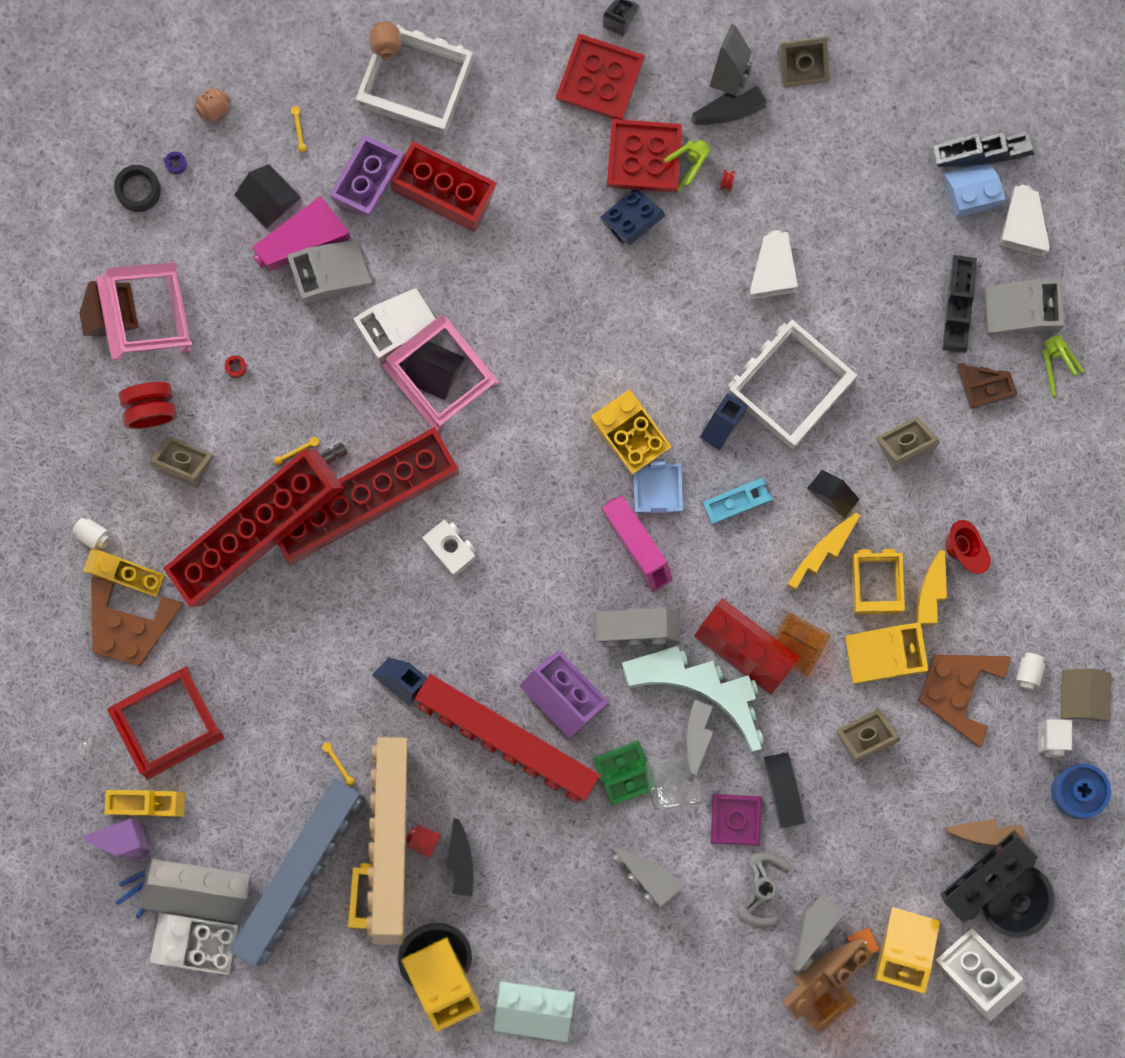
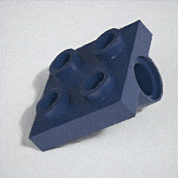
[600,190,665,246]

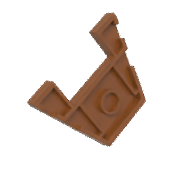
[91,577,184,666]
[918,654,1011,747]

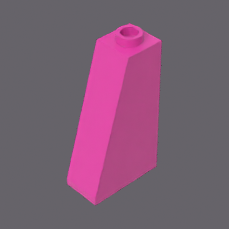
[252,196,351,271]
[602,496,673,593]

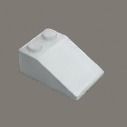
[935,928,1026,1022]

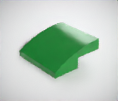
[593,740,657,806]

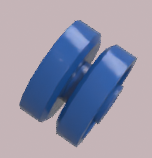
[1051,764,1111,819]

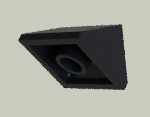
[234,164,301,229]
[405,341,465,400]

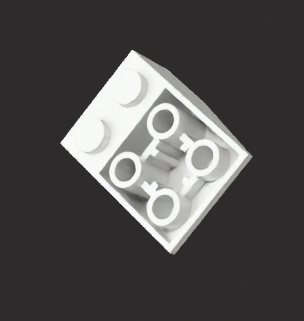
[353,288,435,364]
[150,912,238,975]

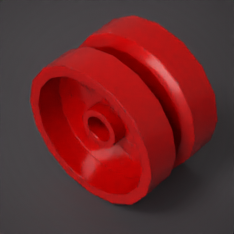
[118,382,177,429]

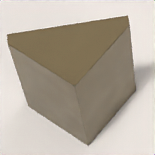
[777,36,829,87]
[876,417,940,470]
[149,436,213,488]
[1060,669,1111,722]
[836,709,901,764]

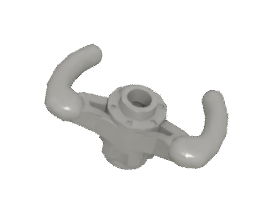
[738,852,791,927]

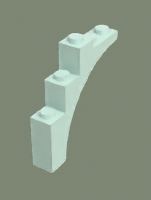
[621,646,764,753]

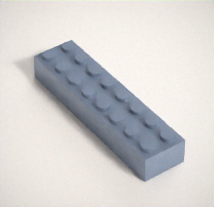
[229,778,364,966]

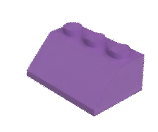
[329,135,405,216]
[519,650,609,739]
[83,819,152,861]

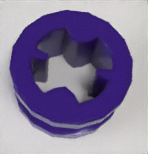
[164,151,187,175]

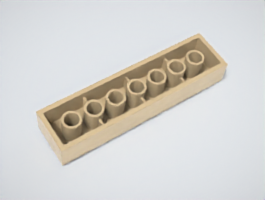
[367,737,408,945]

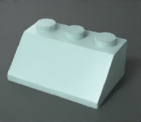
[494,981,575,1042]

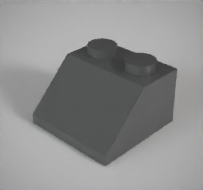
[709,24,753,96]

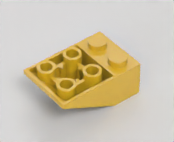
[590,389,672,475]
[845,622,929,684]
[873,907,940,994]
[401,938,482,1032]

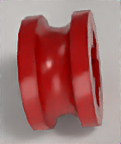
[720,169,735,192]
[224,355,247,378]

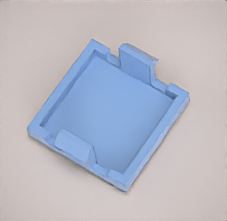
[633,459,683,513]

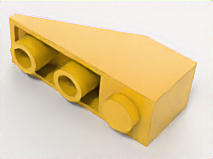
[82,549,165,597]

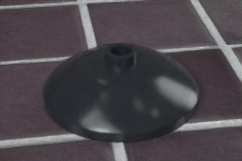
[982,865,1055,938]
[397,923,472,987]

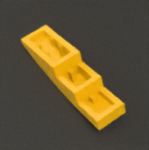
[786,513,860,591]

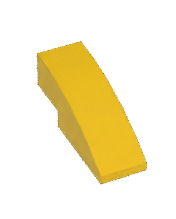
[915,550,947,626]
[104,790,185,817]

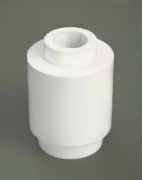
[72,518,110,550]
[1016,653,1045,690]

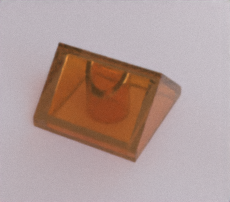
[774,611,831,677]
[802,986,858,1034]

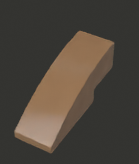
[944,819,1026,846]

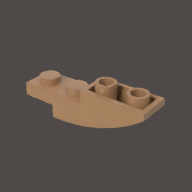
[782,939,873,1020]

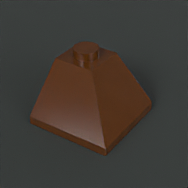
[79,281,139,336]

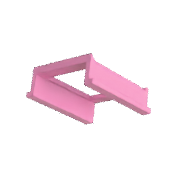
[96,262,192,360]
[382,314,499,431]

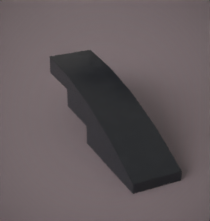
[933,131,1035,167]
[942,255,977,353]

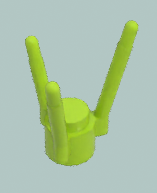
[664,139,711,192]
[1042,335,1084,397]

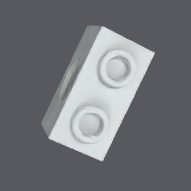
[422,519,476,577]
[1038,719,1072,758]

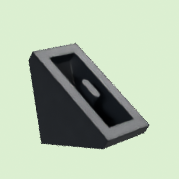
[603,0,639,37]
[807,470,860,518]

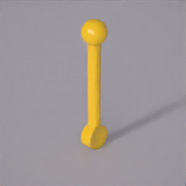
[291,106,307,153]
[273,437,319,466]
[322,742,355,786]

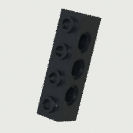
[940,829,1038,923]

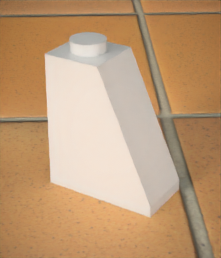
[999,185,1050,257]
[749,230,798,300]

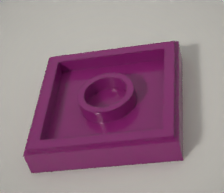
[710,794,762,846]

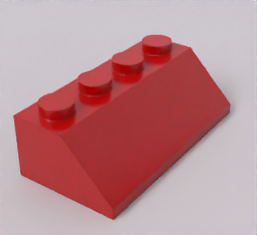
[391,141,497,232]
[694,598,800,695]

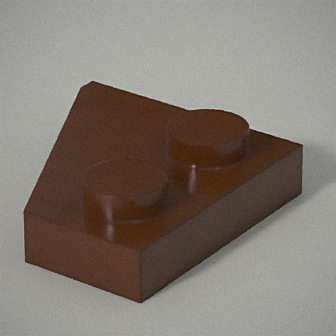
[957,363,1017,409]

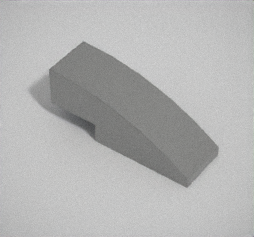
[683,700,713,783]

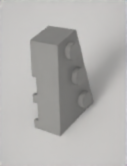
[596,608,680,647]

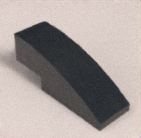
[691,85,767,125]
[764,752,805,829]
[446,818,474,897]

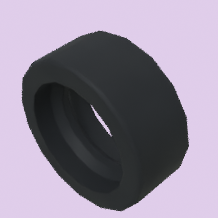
[114,165,161,212]

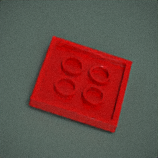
[556,33,645,119]
[606,119,682,193]

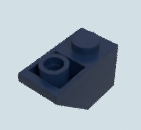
[700,393,748,451]
[372,658,427,706]

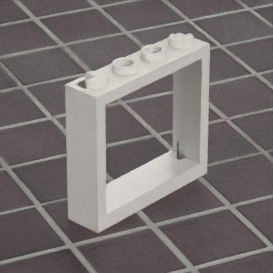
[356,24,474,136]
[728,320,857,450]

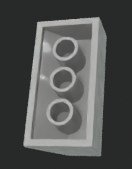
[139,858,250,923]

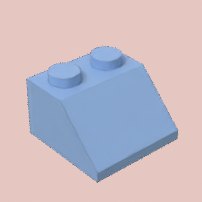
[943,164,1005,218]

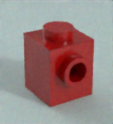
[406,825,441,858]

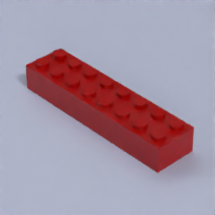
[277,427,459,566]
[163,449,344,607]
[415,674,600,804]

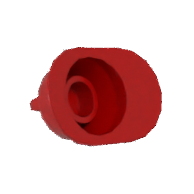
[945,520,991,574]

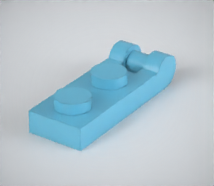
[702,478,774,525]

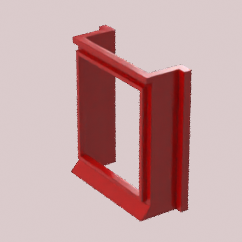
[107,666,225,780]

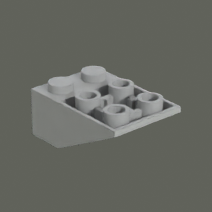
[287,239,372,306]
[985,279,1064,334]
[611,846,683,908]
[791,894,845,972]

